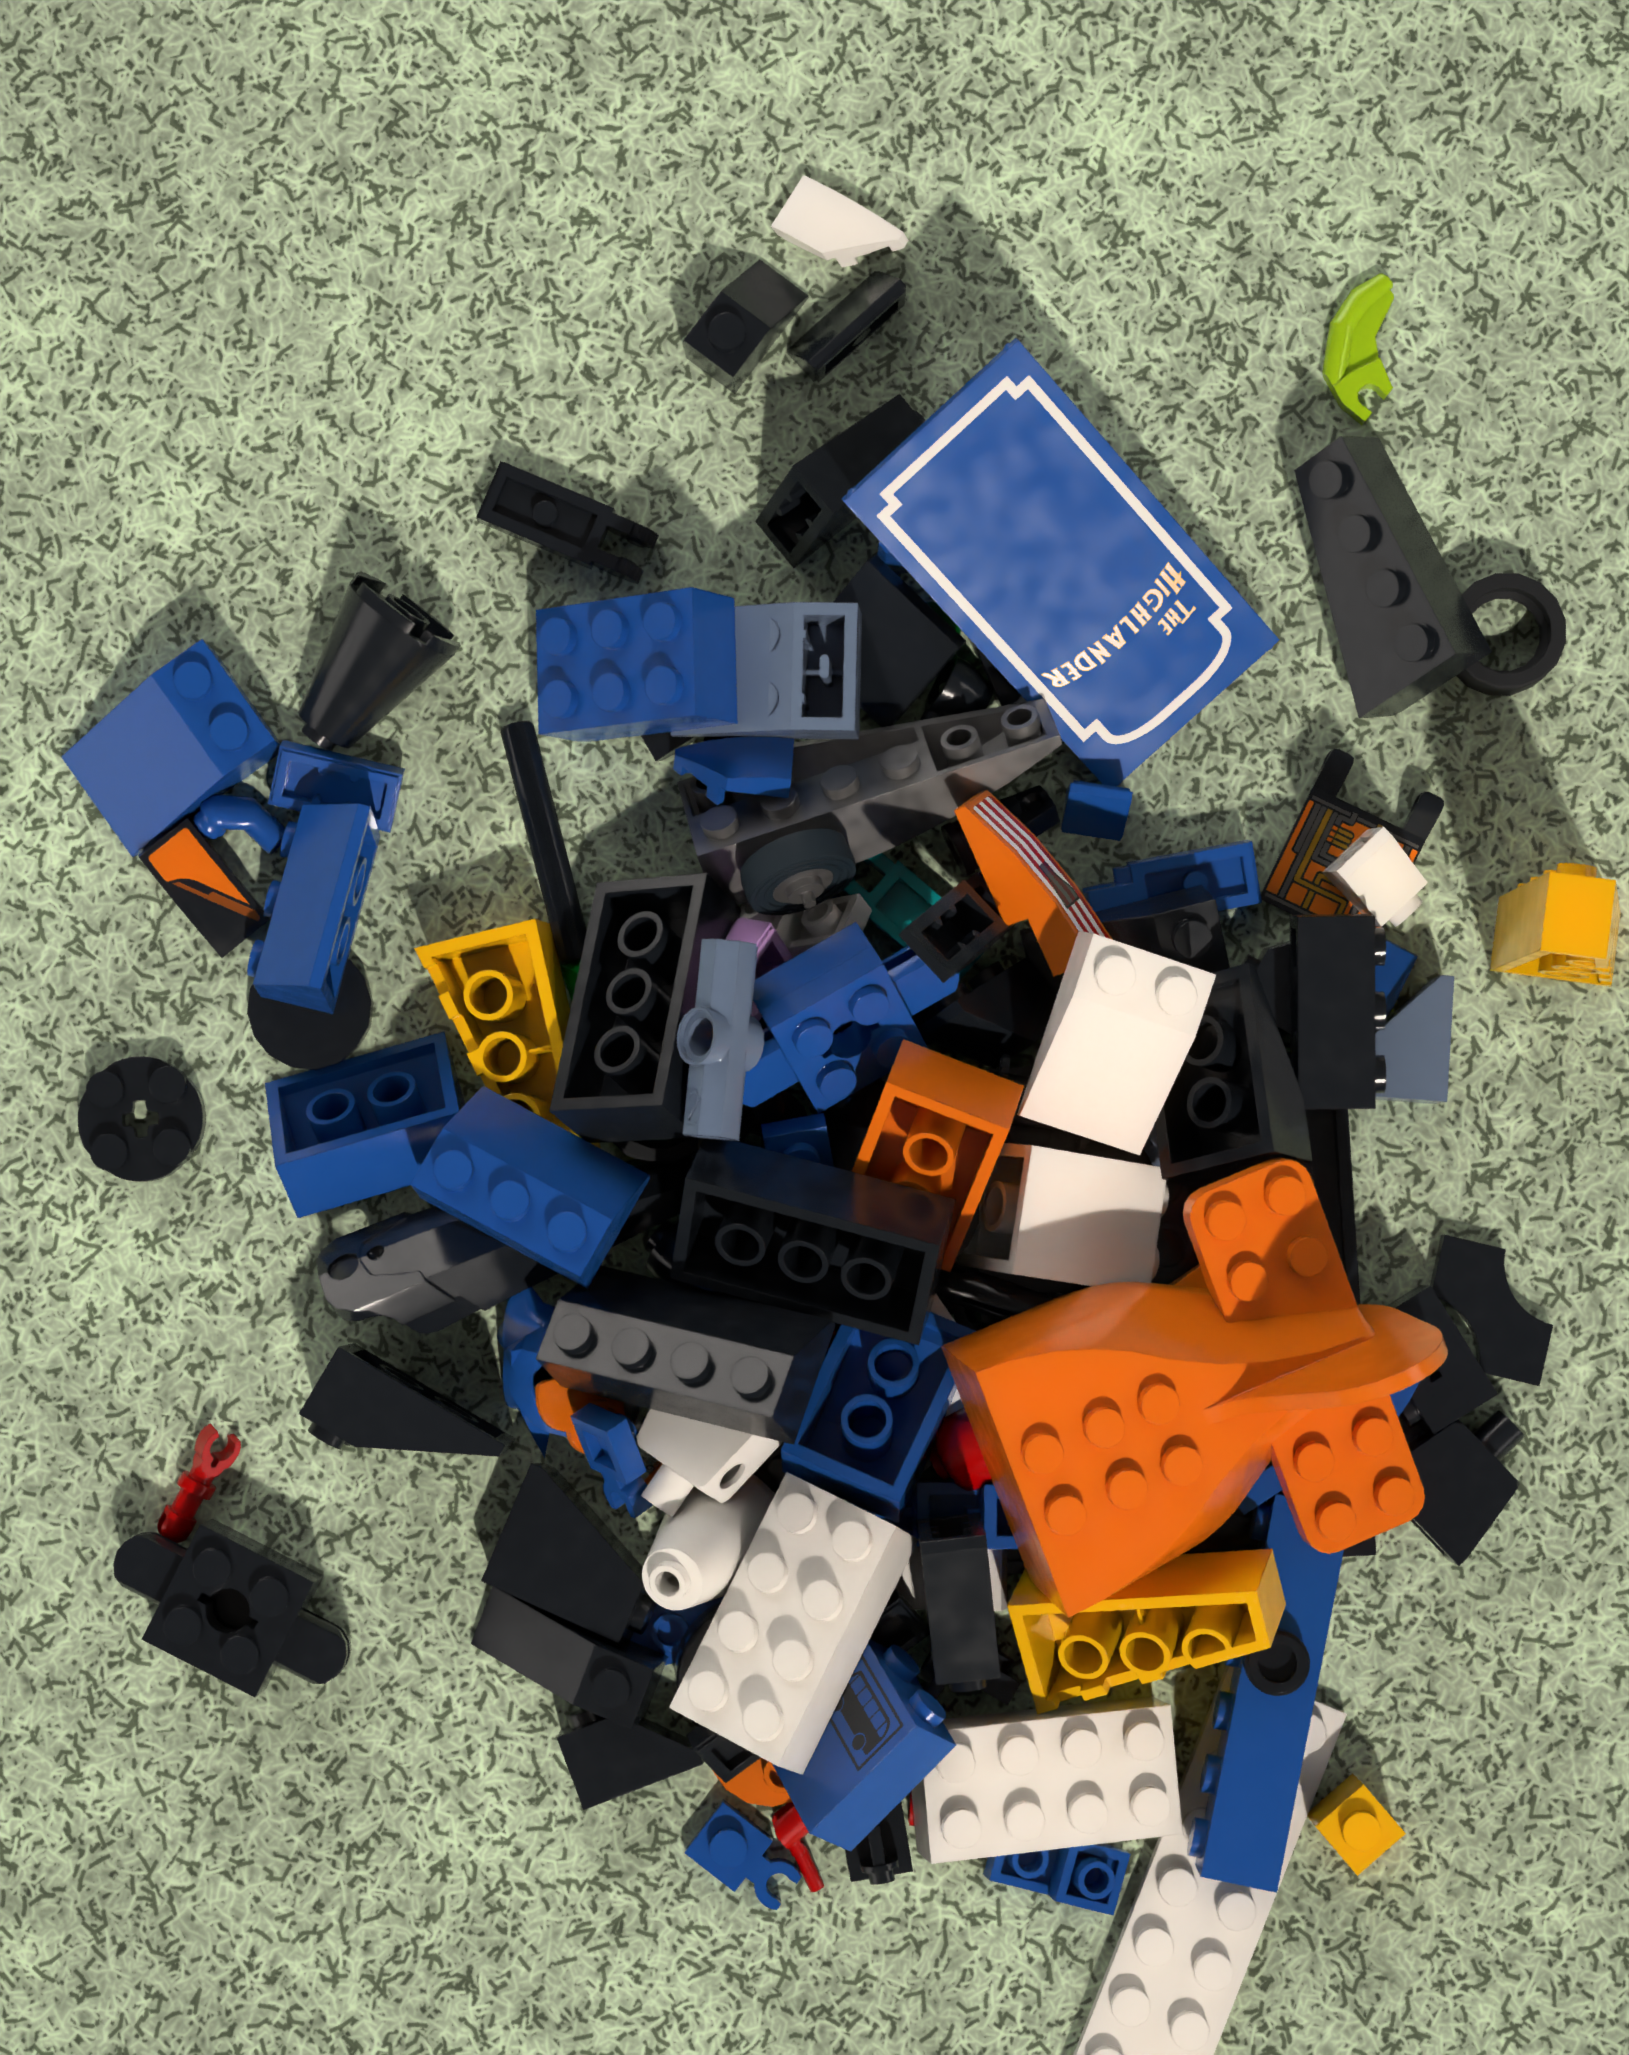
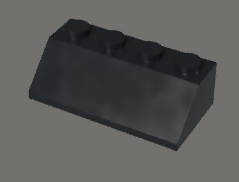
[536,1266,836,1445]

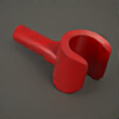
[772,1802,824,1892]

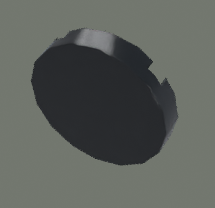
[247,958,374,1070]

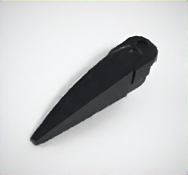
[316,1162,692,1334]

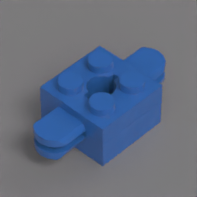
[743,922,960,1114]

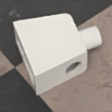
[636,1409,782,1517]

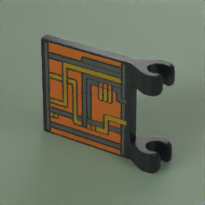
[1261,749,1444,928]

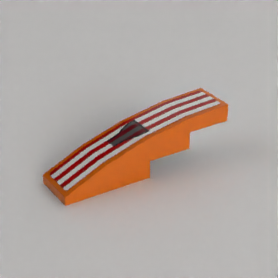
[954,790,1113,977]

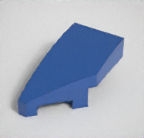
[673,737,794,805]

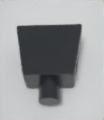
[1408,1410,1525,1566]

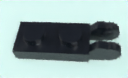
[476,461,659,584]

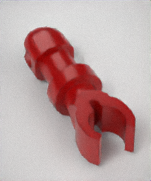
[157,1423,241,1543]

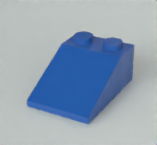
[61,639,281,858]
[781,1312,976,1523]

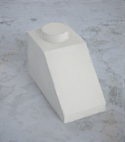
[1322,826,1428,927]

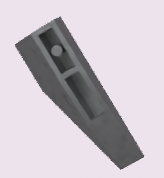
[677,699,1062,905]

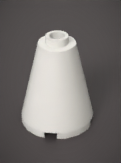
[642,1474,775,1610]

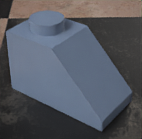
[1375,975,1454,1104]

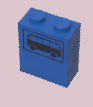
[772,1639,956,1852]

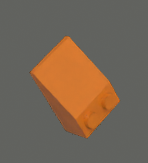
[852,1039,1024,1272]

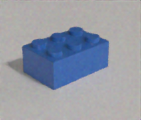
[536,587,738,742]

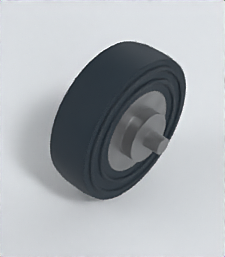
[740,829,856,915]

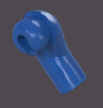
[194,795,285,855]

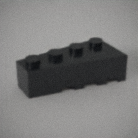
[1294,436,1492,718]

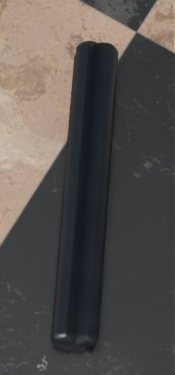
[500,721,587,962]

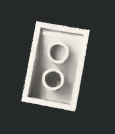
[1017,931,1216,1155]

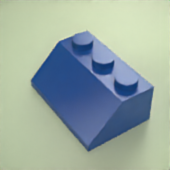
[247,803,380,1014]
[265,1031,465,1218]
[410,1086,650,1289]

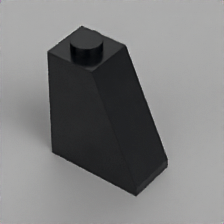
[755,394,926,568]
[481,1463,657,1643]
[916,1513,1001,1692]

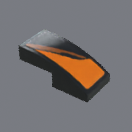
[138,816,270,958]

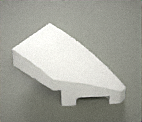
[771,175,909,267]

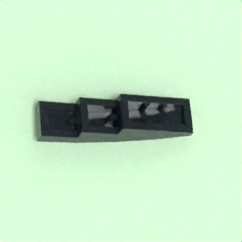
[899,871,1019,983]

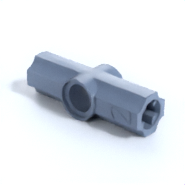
[677,939,764,1141]

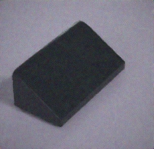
[787,271,906,383]

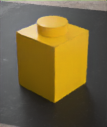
[1307,1773,1406,1876]

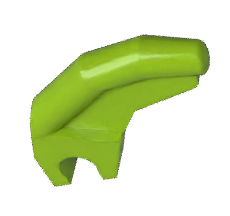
[1322,273,1394,426]

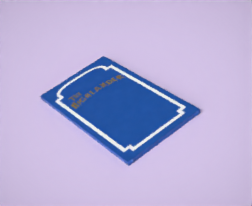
[842,338,1279,787]

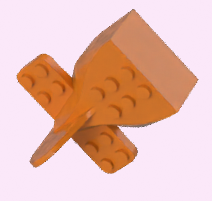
[941,1157,1448,1618]

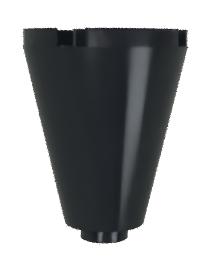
[298,572,461,751]

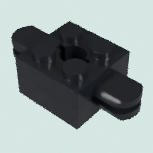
[113,1519,352,1697]

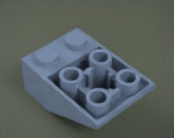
[671,602,862,740]

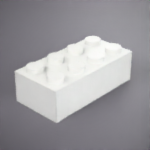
[669,1472,919,1775]
[912,1696,1183,1864]

